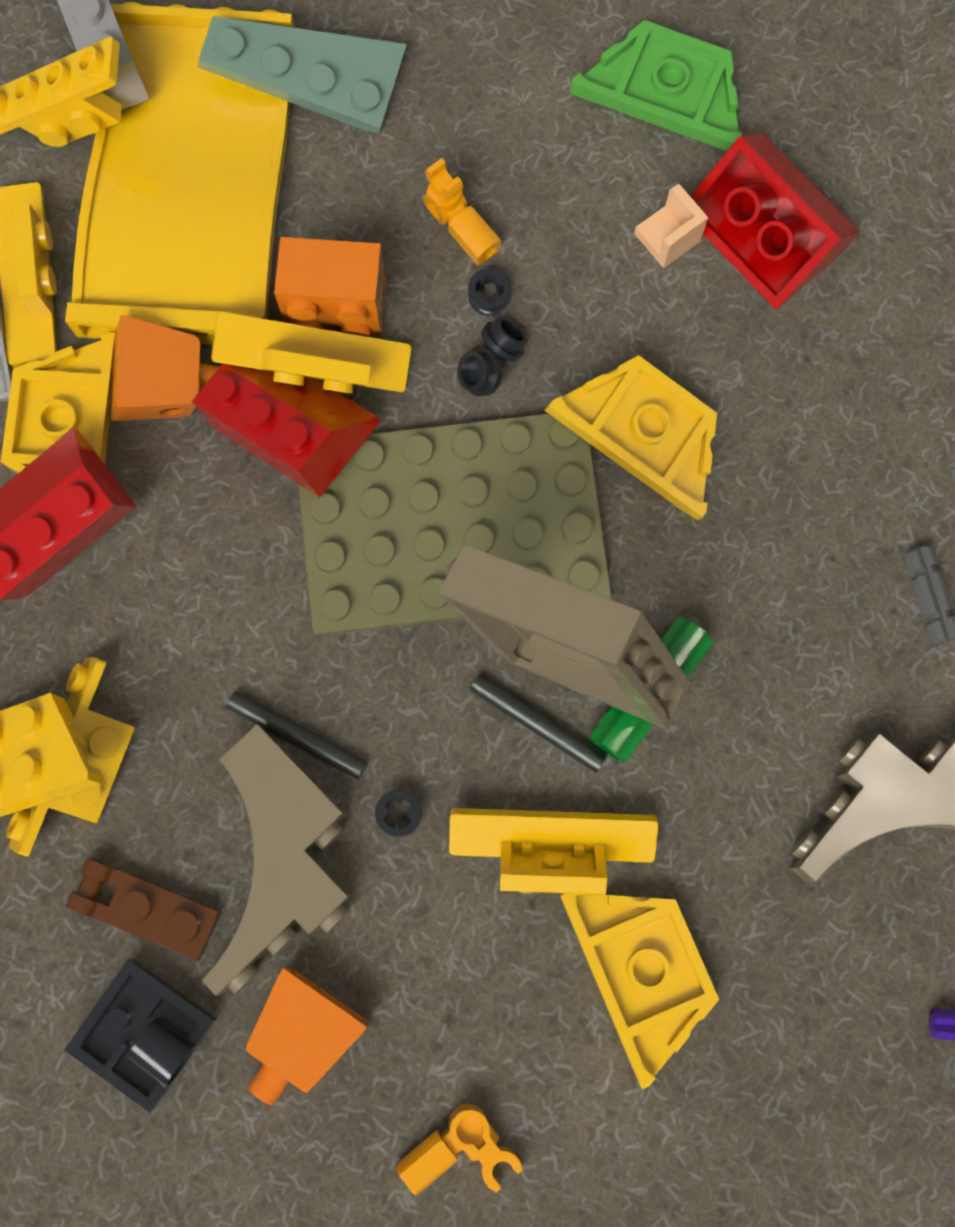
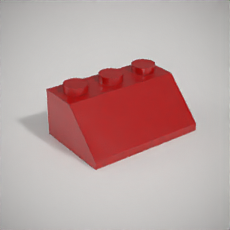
[690,132,860,310]
[192,364,381,498]
[0,427,137,600]

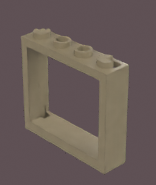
[438,544,690,730]

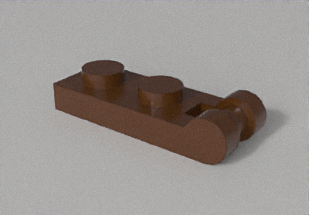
[65,857,221,961]

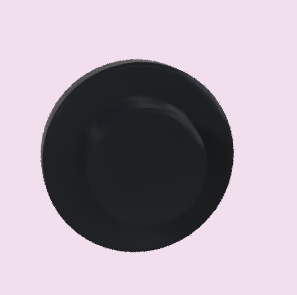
[481,317,528,362]
[457,347,503,396]

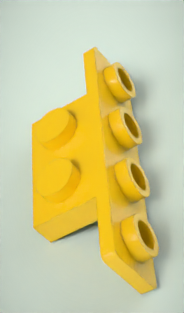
[0,36,122,147]
[0,182,57,368]
[211,312,411,394]
[6,657,135,857]
[449,808,658,895]

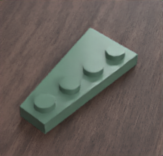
[198,16,407,134]

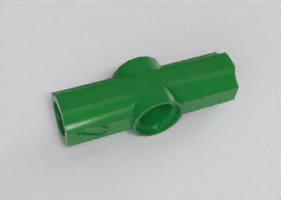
[589,616,714,764]

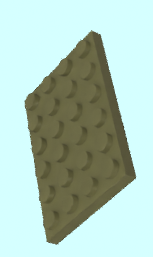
[298,414,611,637]

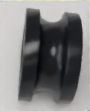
[468,268,511,316]
[375,790,422,837]

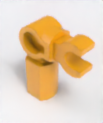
[422,158,501,266]
[394,1104,523,1196]

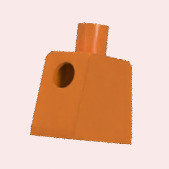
[111,315,220,421]
[245,966,371,1106]

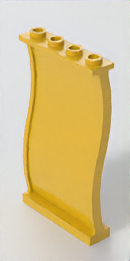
[65,2,295,346]

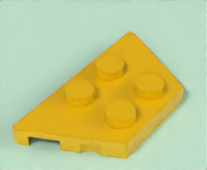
[1,331,115,474]
[544,355,717,520]
[0,693,103,817]
[559,893,719,1089]

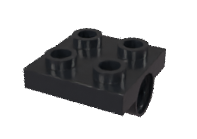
[64,958,217,1113]

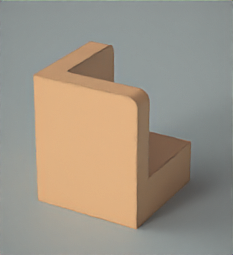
[634,184,708,268]

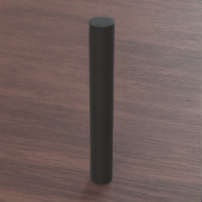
[469,674,607,773]
[226,691,368,780]

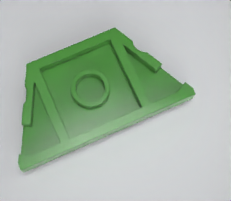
[570,20,742,151]

